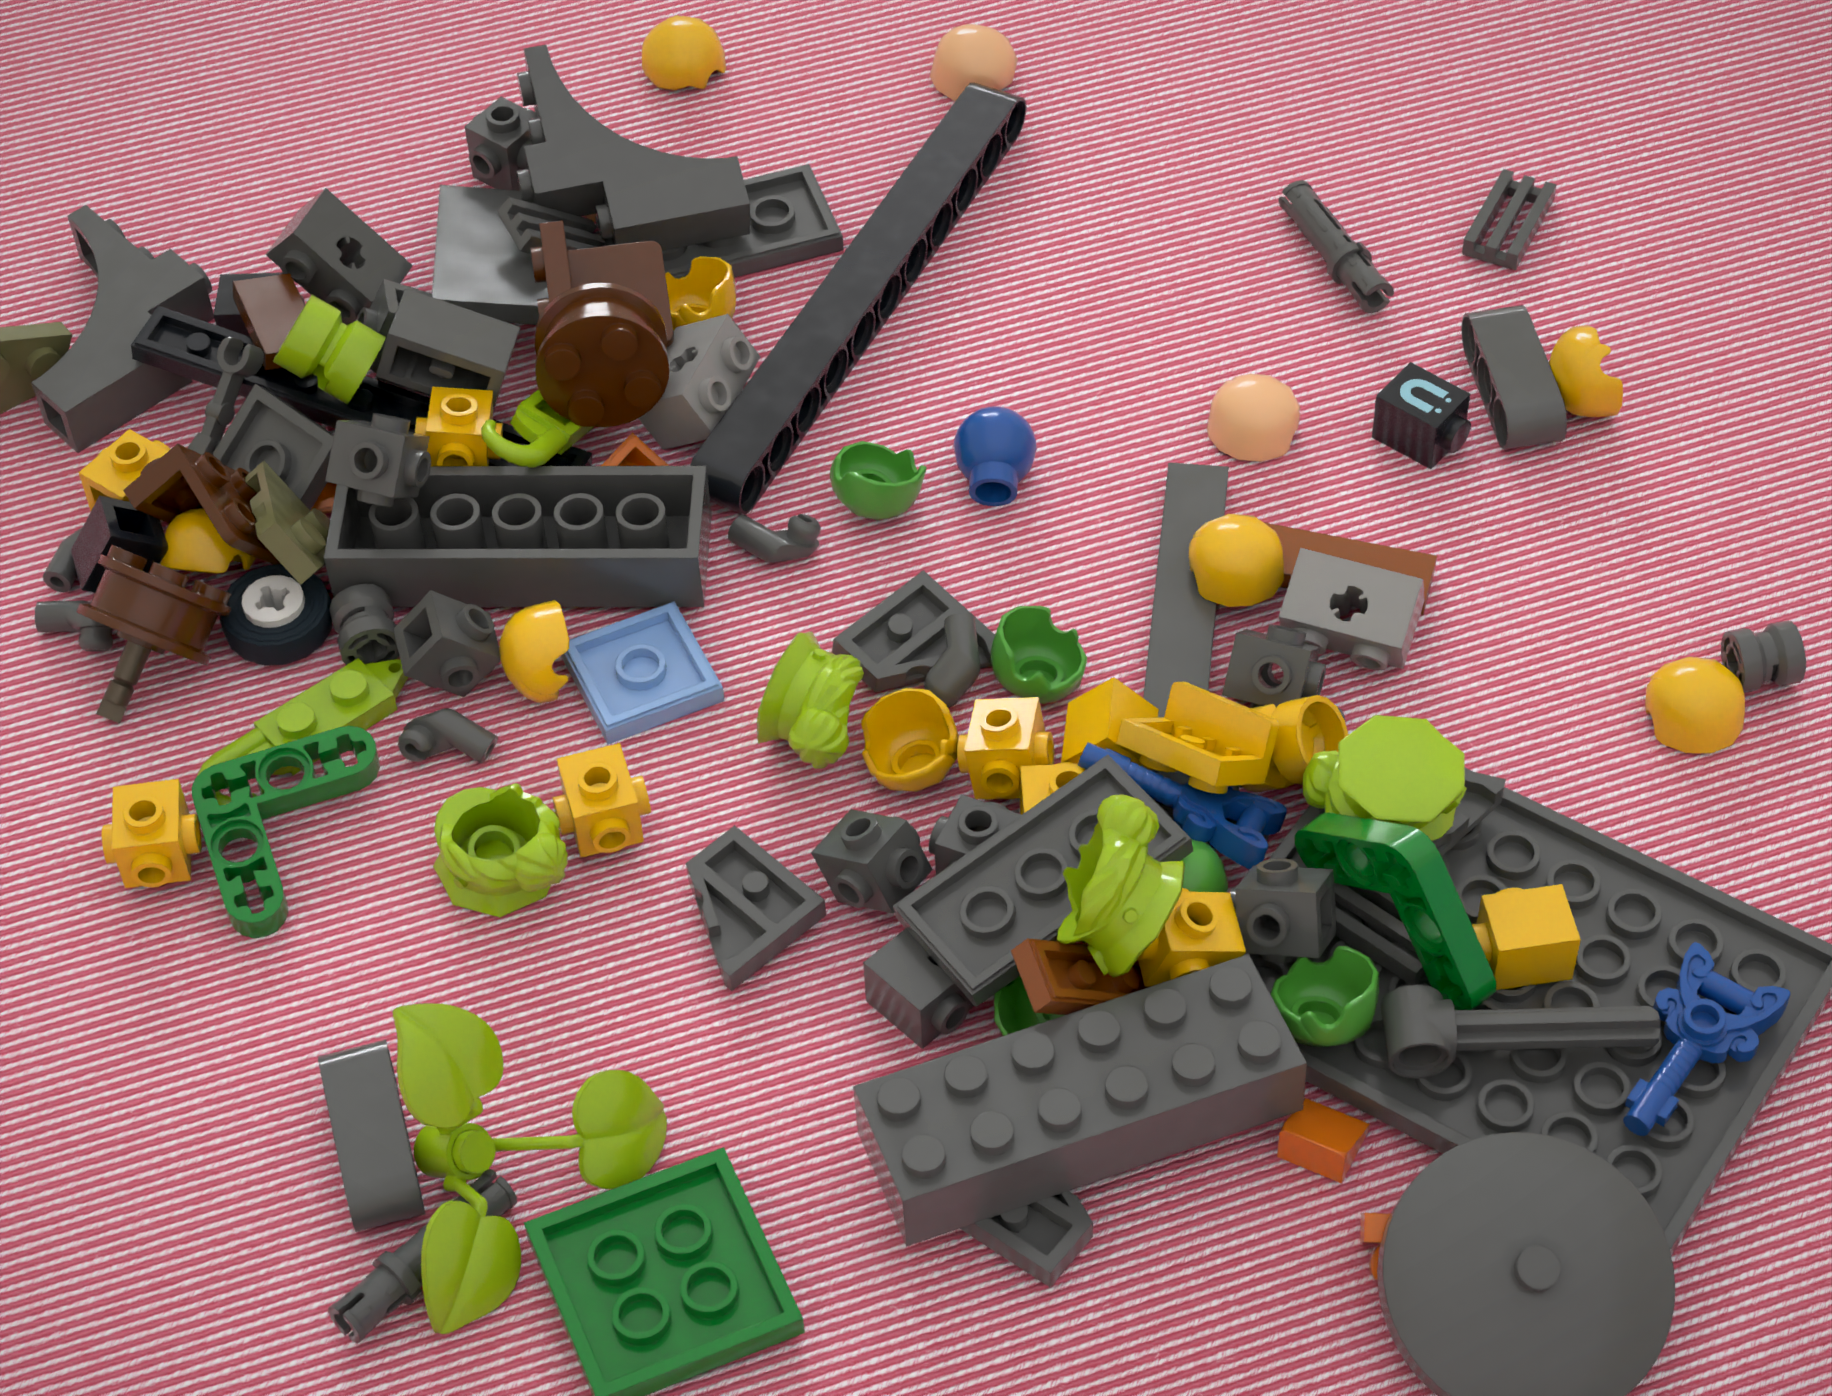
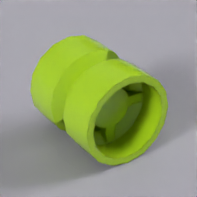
[273,294,386,404]

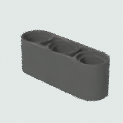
[1461,305,1567,450]
[318,1040,425,1232]

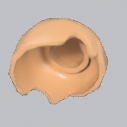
[930,24,1018,101]
[1207,374,1301,462]

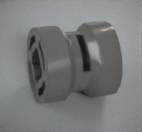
[329,584,399,665]
[1721,621,1806,693]

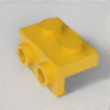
[1116,682,1279,794]

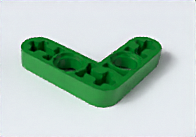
[192,726,380,938]
[1295,812,1496,1010]

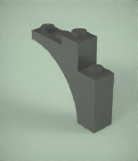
[516,45,750,251]
[31,205,214,453]

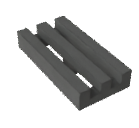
[1462,169,1557,270]
[498,197,606,254]
[1334,883,1426,985]

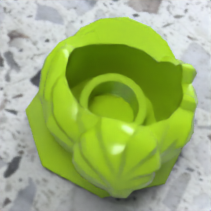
[757,631,864,769]
[1303,715,1467,841]
[433,783,568,917]
[1057,795,1185,977]

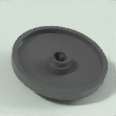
[1377,1132,1675,1396]

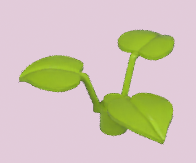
[392,1003,667,1334]

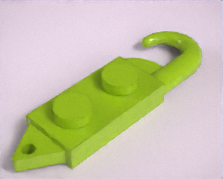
[481,389,594,468]
[197,658,408,805]

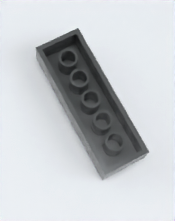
[324,466,712,607]
[853,954,1307,1247]

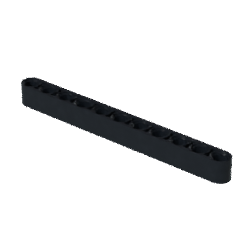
[690,82,1027,515]

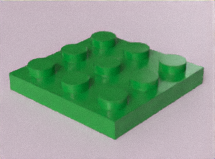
[524,1147,805,1396]

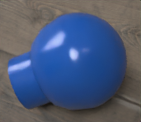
[953,406,1037,506]

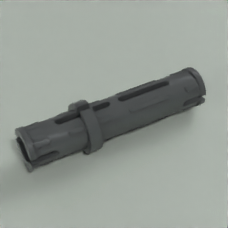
[1278,180,1394,313]
[328,1169,517,1343]

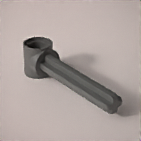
[1380,985,1661,1078]

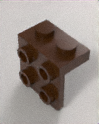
[531,221,674,347]
[123,443,281,565]

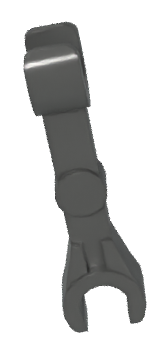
[188,337,264,455]

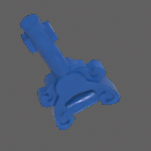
[1078,742,1287,869]
[1623,942,1790,1136]

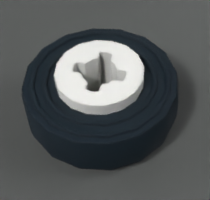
[220,564,332,666]

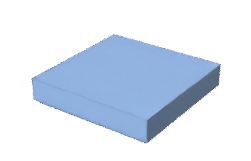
[561,601,725,745]

